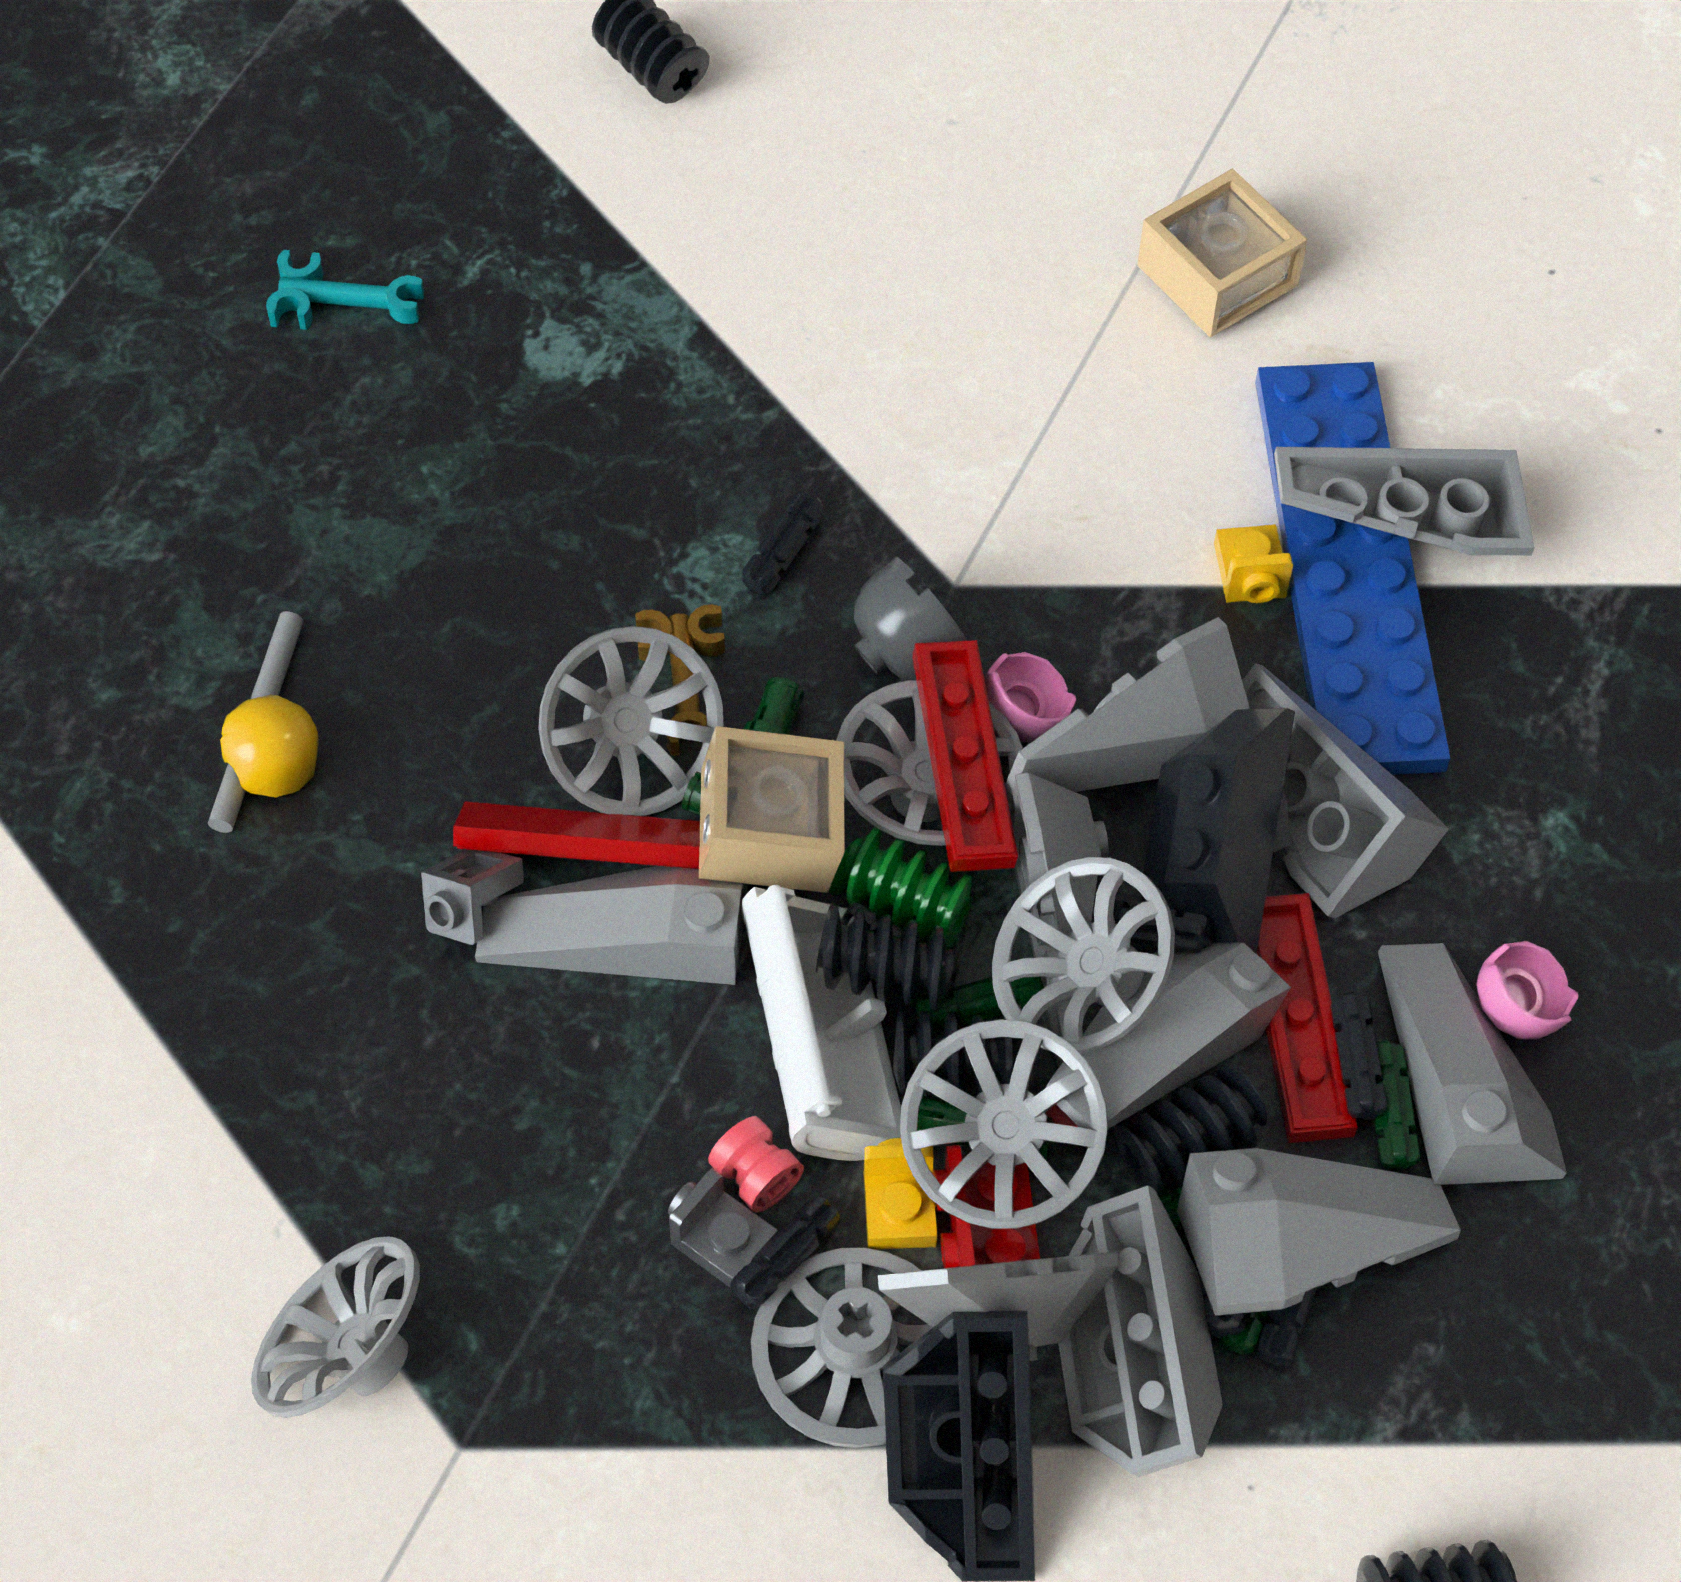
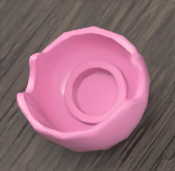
[984,652,1077,743]
[1476,941,1579,1040]

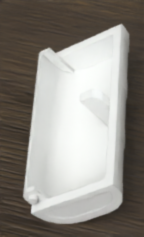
[741,885,901,1161]

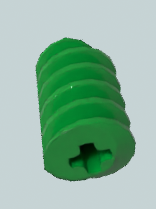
[829,827,973,948]

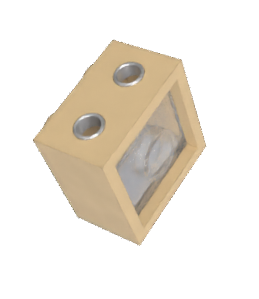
[1137,168,1308,338]
[699,726,845,893]

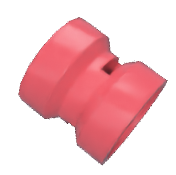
[708,1116,804,1213]

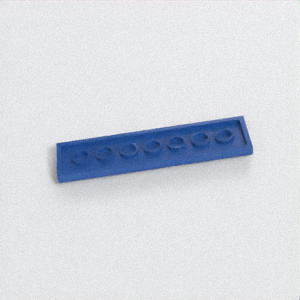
[1255,362,1450,775]

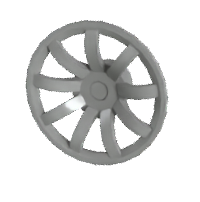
[538,626,724,816]
[836,680,1023,846]
[992,857,1175,1053]
[900,1019,1108,1229]
[251,1236,420,1418]
[751,1248,933,1448]

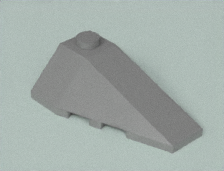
[1274,447,1534,556]
[1005,617,1250,802]
[1242,663,1449,918]
[1011,772,1109,1067]
[475,866,748,985]
[1046,943,1291,1129]
[1378,943,1567,1185]
[1177,1148,1461,1316]
[878,1252,1119,1361]

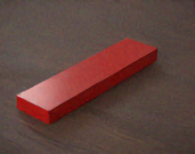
[912,640,1018,872]
[453,801,700,869]
[1257,893,1358,1143]

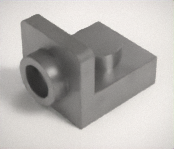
[421,849,524,945]
[668,1168,778,1287]

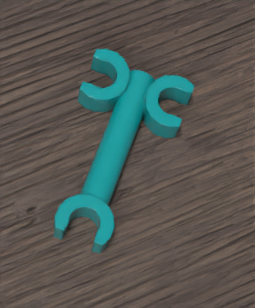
[266,250,424,330]

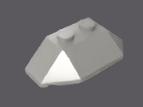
[1058,1185,1223,1477]

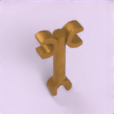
[635,604,725,756]

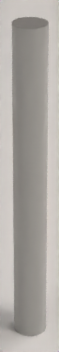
[208,611,303,833]

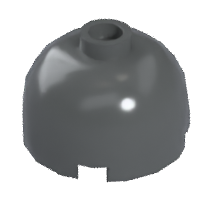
[854,557,967,681]

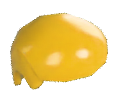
[220,694,319,798]

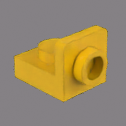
[1214,524,1293,603]
[863,1138,937,1250]

